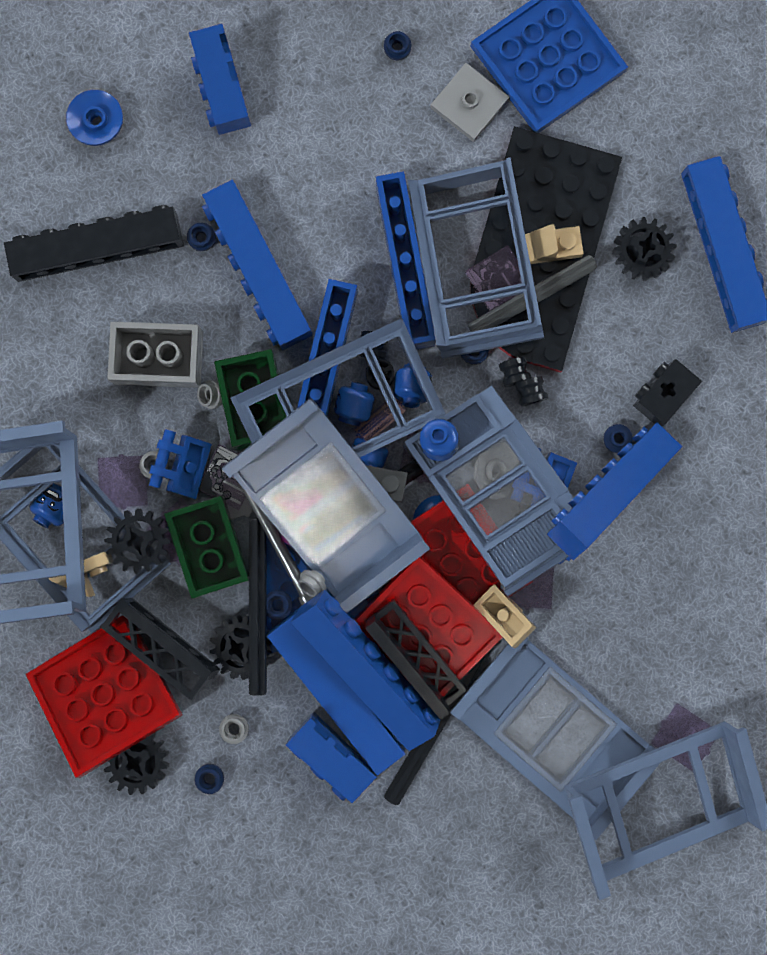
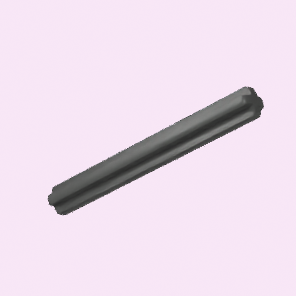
[468,255,597,332]

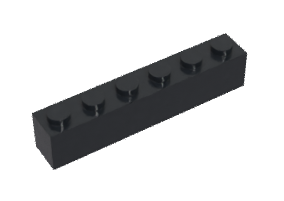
[4,205,184,282]

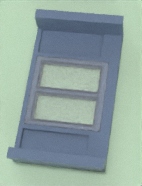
[403,385,573,597]
[222,399,430,613]
[450,638,661,840]

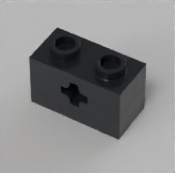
[633,359,702,426]

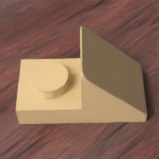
[525,224,584,264]
[49,552,113,597]
[474,584,537,649]

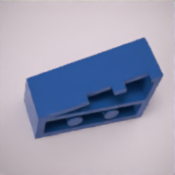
[189,24,251,135]
[286,712,377,803]

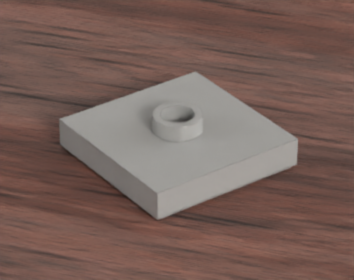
[430,63,509,142]

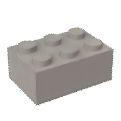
[107,322,203,388]

